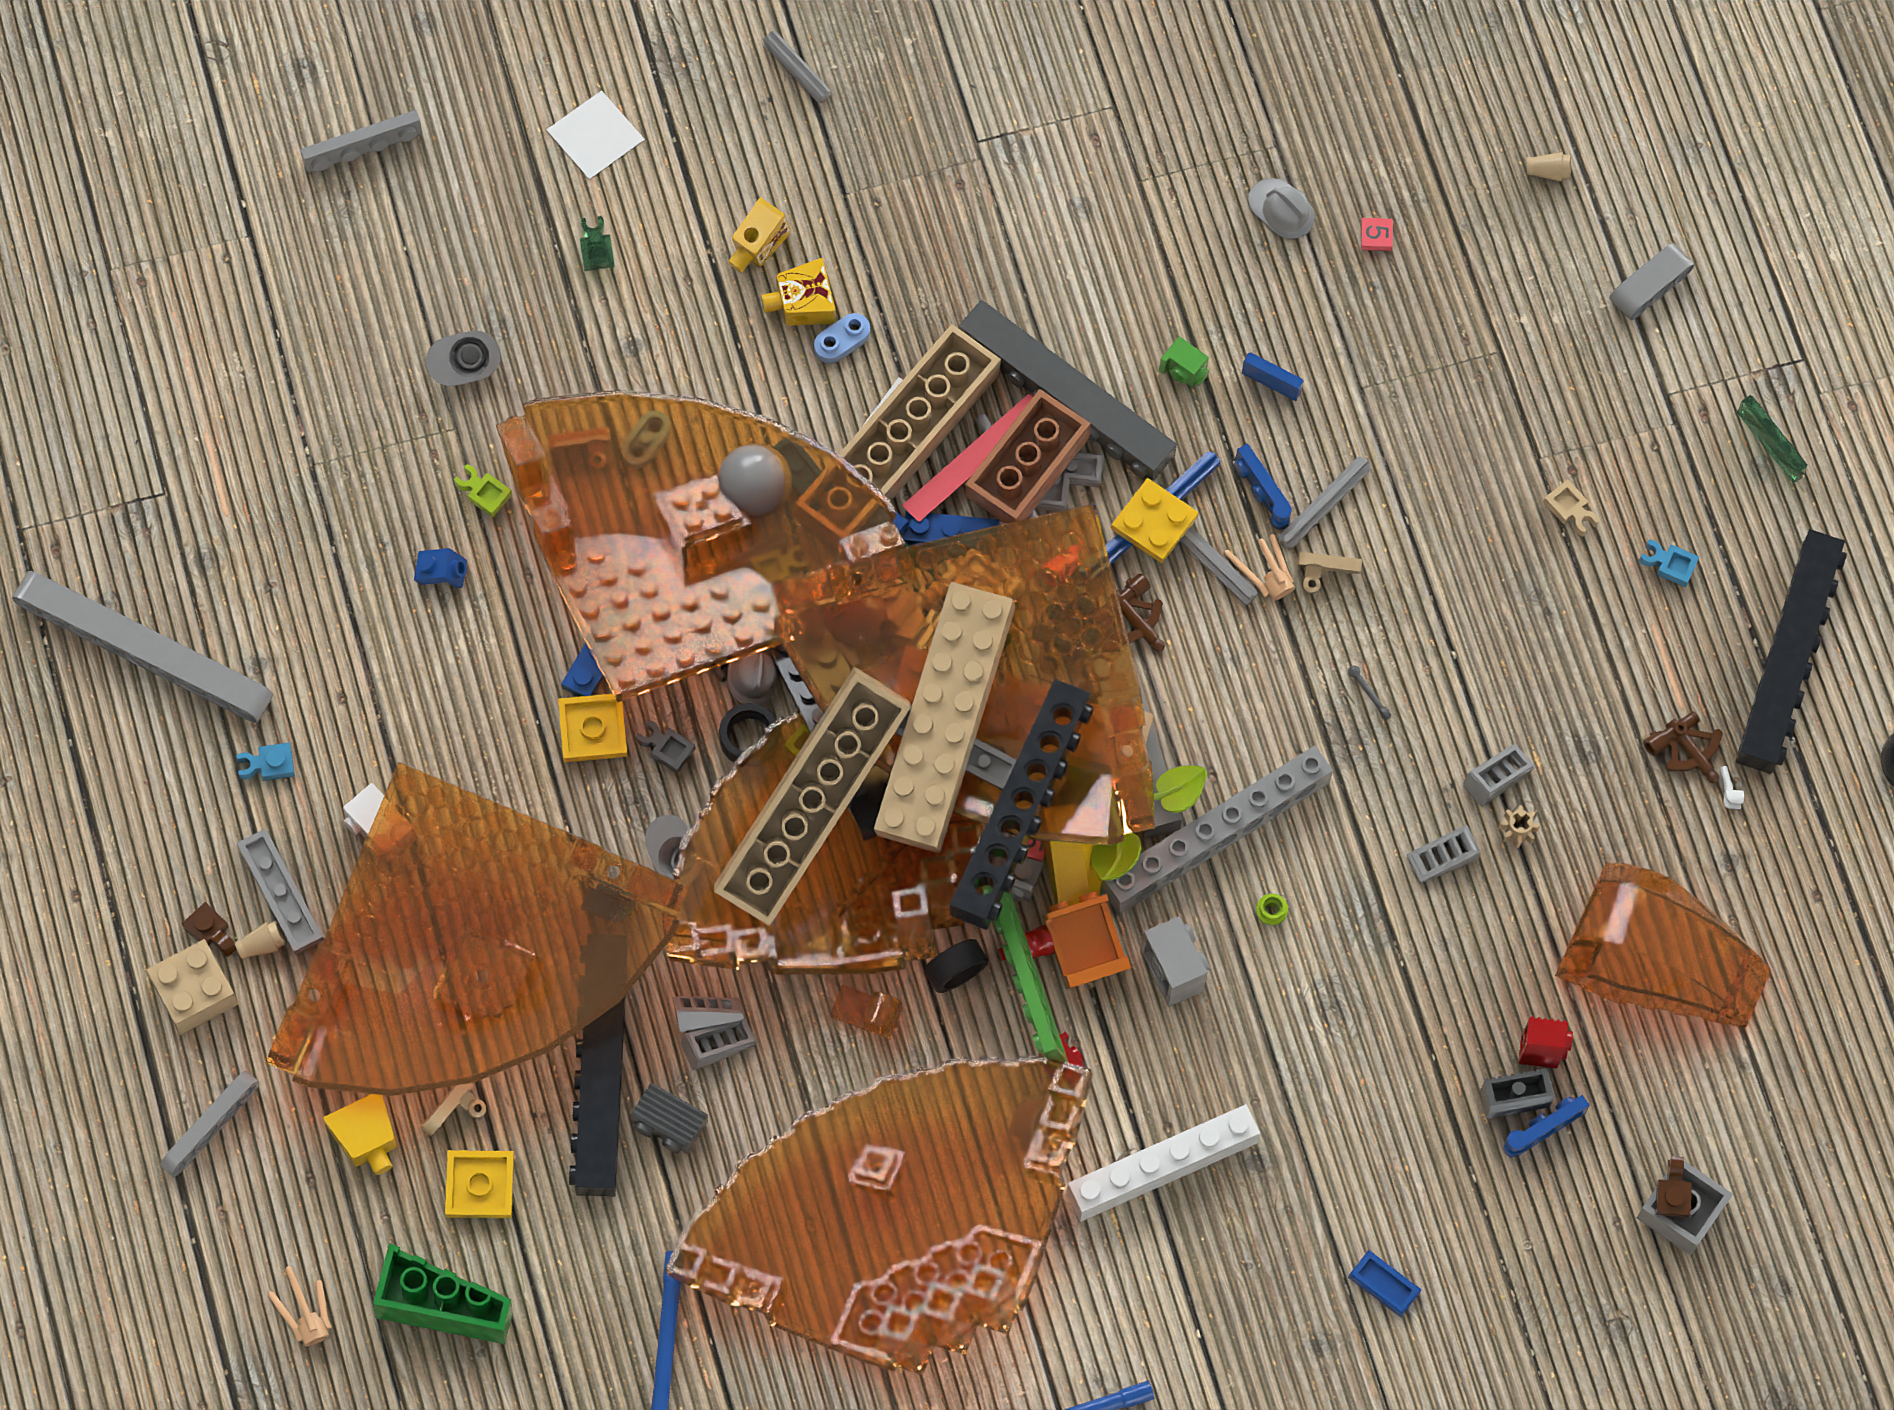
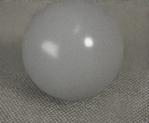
[718,443,793,518]

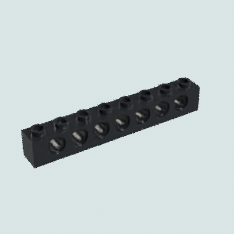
[949,679,1094,930]

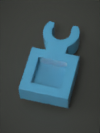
[1639,540,1699,587]
[236,742,295,781]

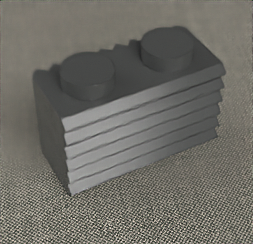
[1479,1068,1554,1119]
[631,1083,708,1154]

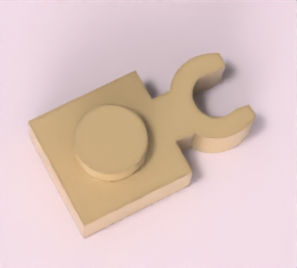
[1543,479,1599,537]

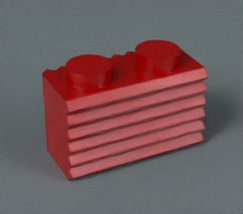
[1518,1016,1573,1069]

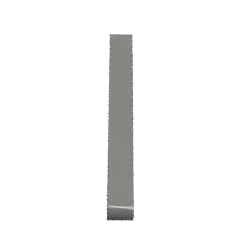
[12,571,274,723]

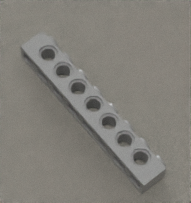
[1101,746,1333,915]

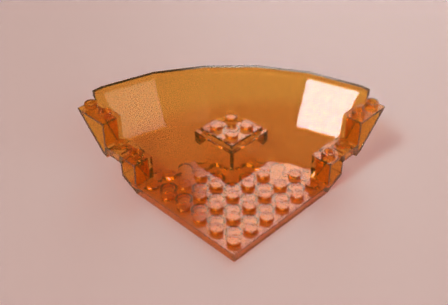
[496,390,905,702]
[772,503,1155,845]
[265,762,689,1096]

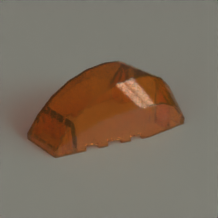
[1555,863,1771,1028]

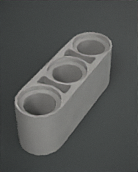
[1609,243,1695,320]

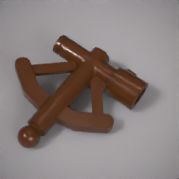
[1098,574,1165,652]
[1643,711,1723,783]

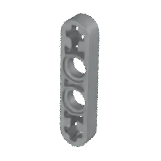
[160,1071,259,1177]

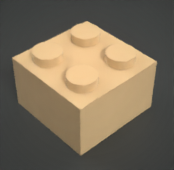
[146,939,238,1035]

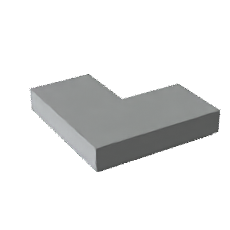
[1035,452,1104,513]

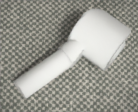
[1720,766,1744,809]

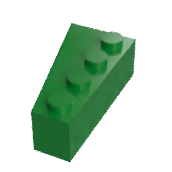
[373,1243,513,1344]

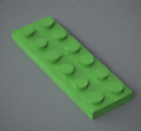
[982,886,1069,1069]

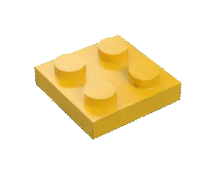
[1111,478,1199,564]
[558,693,628,763]
[445,1150,514,1218]

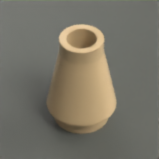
[1527,151,1571,182]
[235,921,286,959]

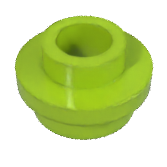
[1256,893,1288,926]

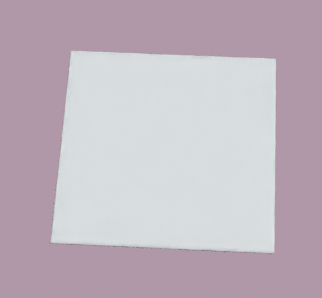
[547,90,645,179]

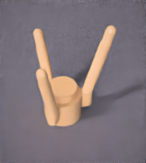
[1224,534,1295,601]
[268,1266,332,1346]

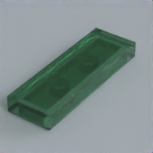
[1737,395,1808,484]

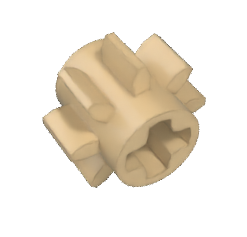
[1499,805,1540,848]

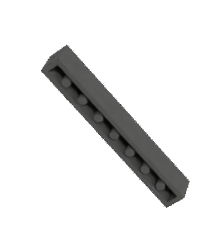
[958,299,1177,481]

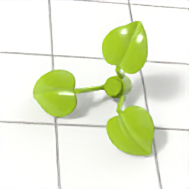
[1069,765,1207,881]

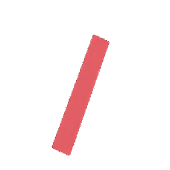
[902,394,1033,522]

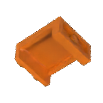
[1042,891,1131,990]

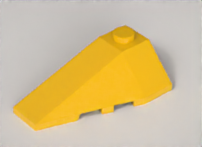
[1040,804,1106,907]

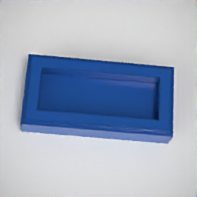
[1242,353,1304,401]
[1348,1250,1422,1317]

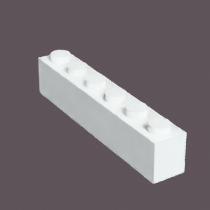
[1066,1104,1260,1222]

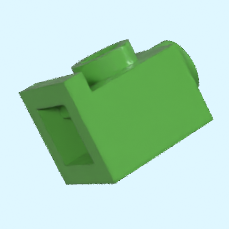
[1159,336,1209,387]

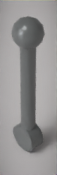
[1348,665,1391,721]

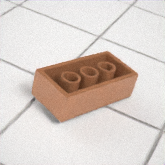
[965,389,1090,532]

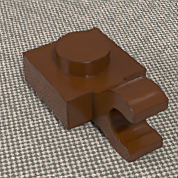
[181,902,237,957]
[1655,1156,1692,1217]

